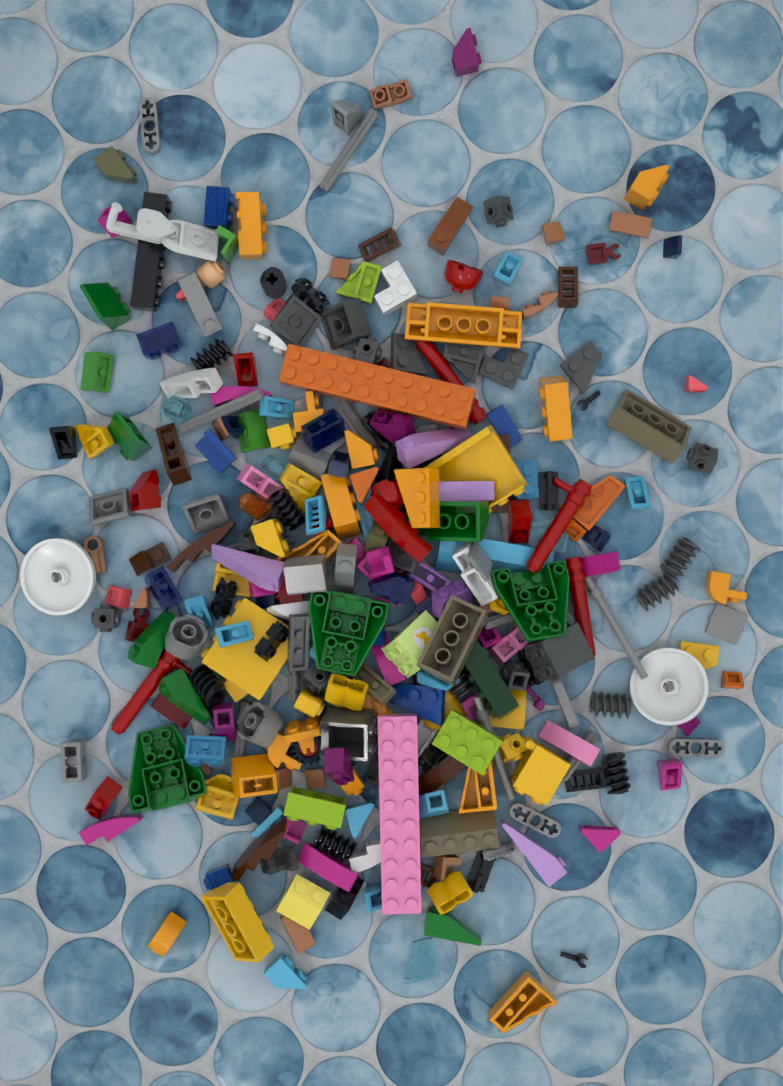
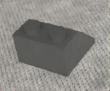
[320,298,372,350]

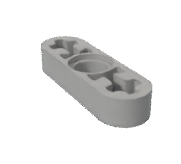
[139,97,161,155]
[550,677,579,730]
[667,738,725,757]
[509,802,561,838]

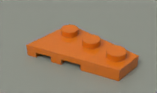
[559,475,626,531]

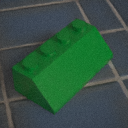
[408,501,489,542]

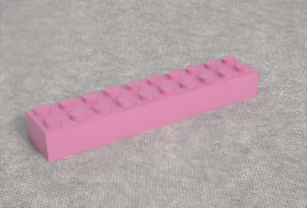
[378,713,421,914]

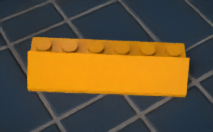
[405,302,522,349]

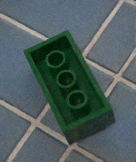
[464,640,519,720]

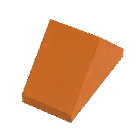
[350,467,379,504]

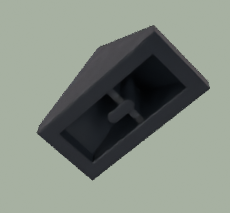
[49,426,78,459]

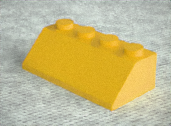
[200,882,274,962]

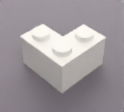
[374,260,417,317]

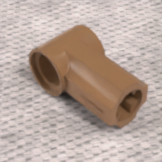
[84,536,107,573]

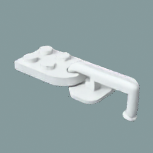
[106,202,218,262]

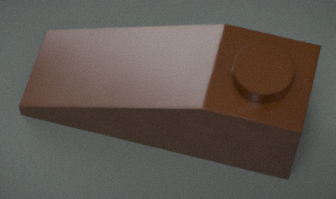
[156,422,192,486]
[418,753,466,795]

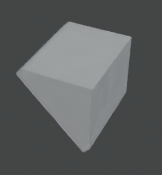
[288,434,333,482]
[89,488,134,526]
[182,493,230,534]
[283,554,327,595]

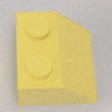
[276,874,330,930]

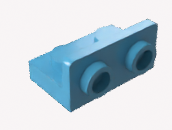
[512,460,539,500]
[184,735,227,767]

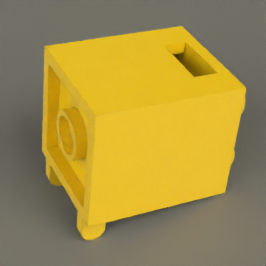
[510,737,571,805]

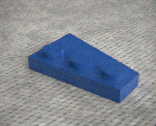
[389,683,445,726]

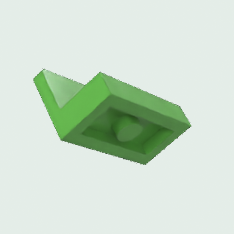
[215,225,239,263]
[80,352,114,393]
[235,411,271,453]

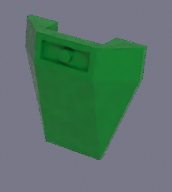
[490,560,570,642]
[308,589,389,676]
[128,724,208,813]

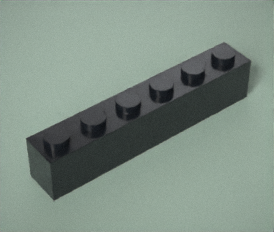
[130,192,172,312]

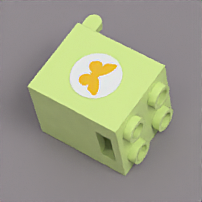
[382,610,437,678]

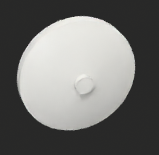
[20,538,96,615]
[630,648,709,726]

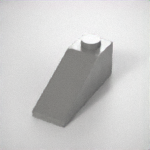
[331,100,362,135]
[178,272,222,337]
[334,543,357,594]

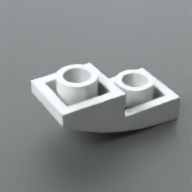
[253,323,287,355]

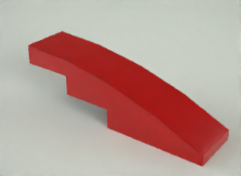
[364,492,432,563]

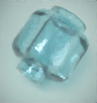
[162,395,192,423]
[261,453,289,482]

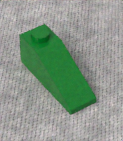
[128,610,176,669]
[159,669,211,725]
[424,906,482,946]

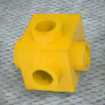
[499,733,528,764]

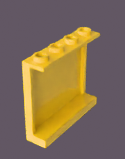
[424,425,528,513]
[201,597,289,701]

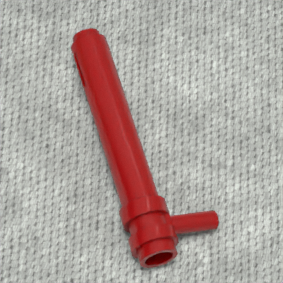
[415,340,487,430]
[526,477,592,574]
[566,556,596,661]
[111,649,192,735]

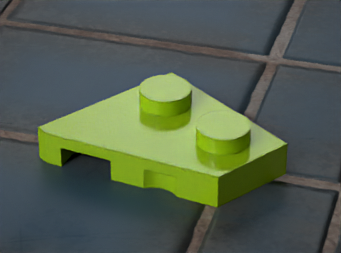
[336,261,382,304]

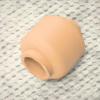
[196,260,225,289]

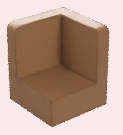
[433,854,461,880]

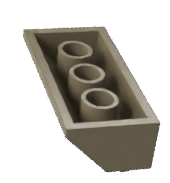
[607,389,692,463]
[416,595,488,686]
[419,809,500,858]

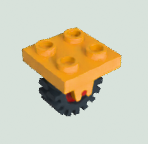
[284,715,323,765]

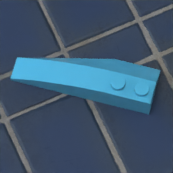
[435,539,554,574]

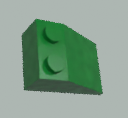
[79,282,132,330]
[108,411,152,461]

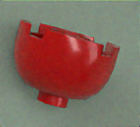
[444,260,483,293]
[370,478,405,511]

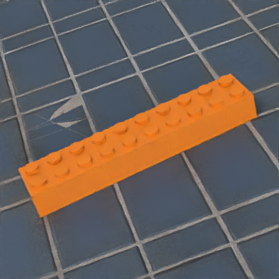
[278,344,476,430]

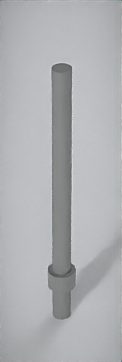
[584,576,648,679]
[473,694,515,800]

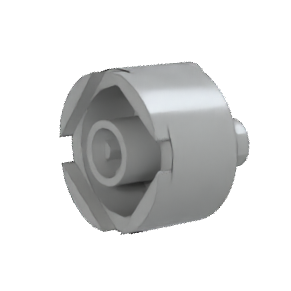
[165,614,208,661]
[236,702,283,747]

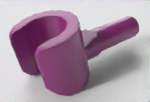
[526,685,545,711]

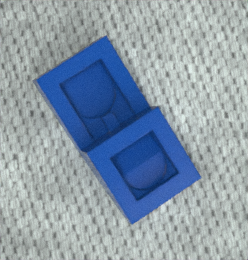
[486,405,523,447]

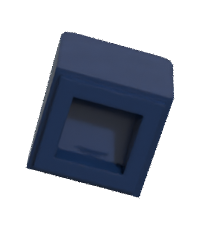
[663,235,682,259]
[221,416,244,439]
[582,525,611,552]
[256,594,276,608]
[245,796,272,825]

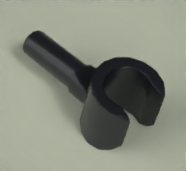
[577,391,601,411]
[560,951,589,968]

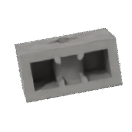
[60,739,87,782]

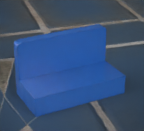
[195,429,237,473]

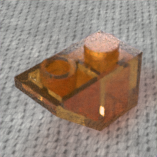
[238,491,271,521]

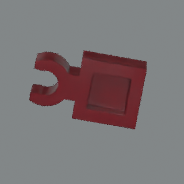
[585,243,621,266]
[125,608,150,642]

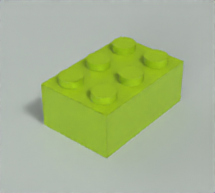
[432,709,505,775]
[283,786,347,830]

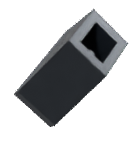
[325,877,364,920]

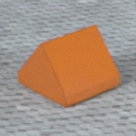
[564,519,586,542]
[721,671,744,690]

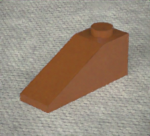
[427,197,473,256]

